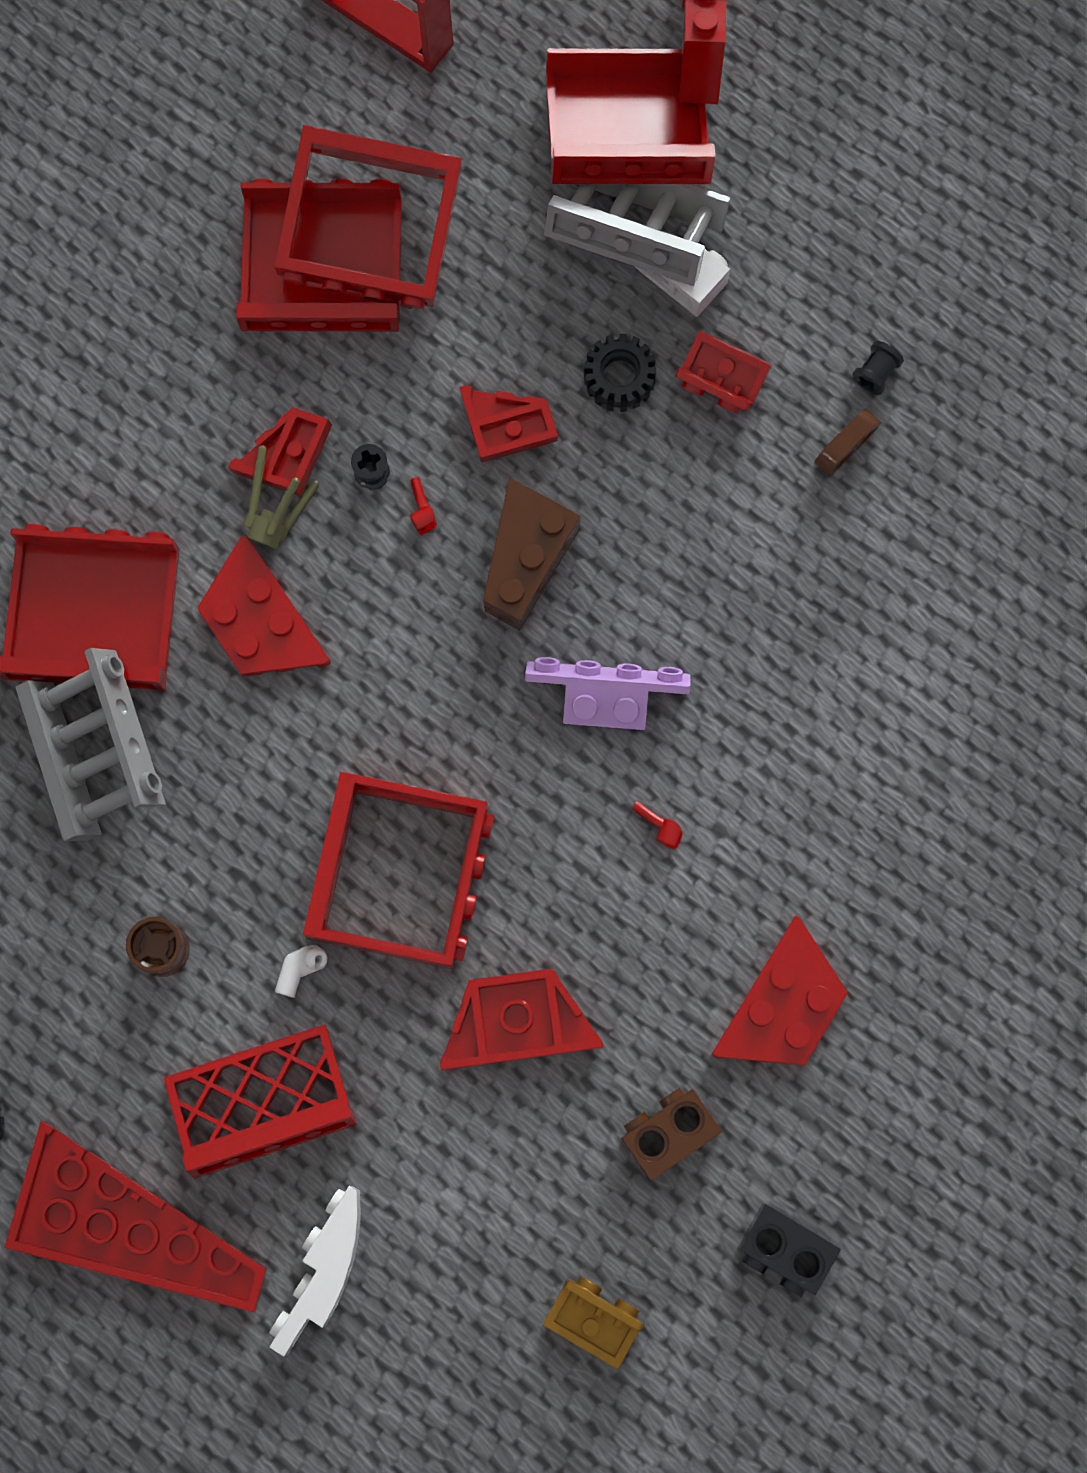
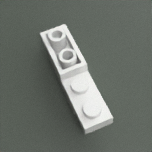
[269,1186,361,1357]

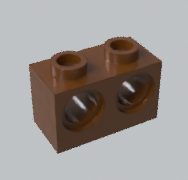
[621,1087,722,1181]

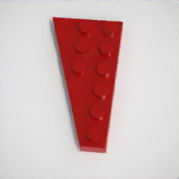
[4,1121,267,1312]

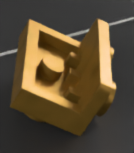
[542,1275,644,1369]

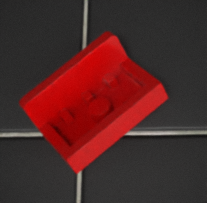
[675,330,772,414]

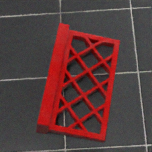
[164,1024,357,1179]

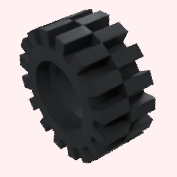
[584,333,657,412]

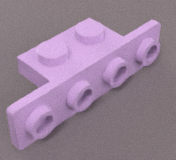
[525,657,691,730]

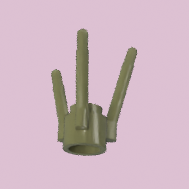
[243,446,319,550]

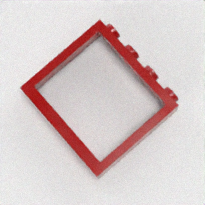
[321,0,454,73]
[274,125,462,310]
[303,771,494,970]

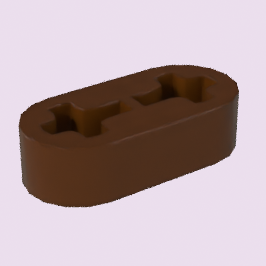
[814,409,881,477]

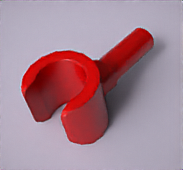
[409,477,437,535]
[632,801,683,849]

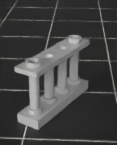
[544,184,730,286]
[15,648,166,841]

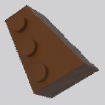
[483,477,580,631]

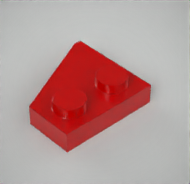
[459,385,558,463]
[228,407,332,497]

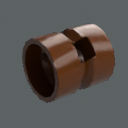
[126,917,190,977]

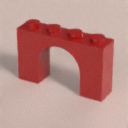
[679,0,726,104]

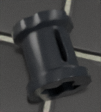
[852,341,904,395]
[351,444,390,490]

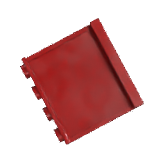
[545,48,715,184]
[236,179,402,332]
[0,524,180,691]

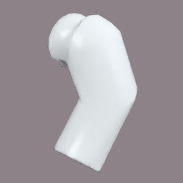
[274,945,328,998]

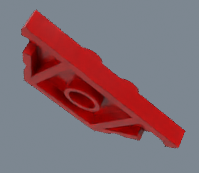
[197,534,331,677]
[711,916,848,1066]
[440,969,603,1071]

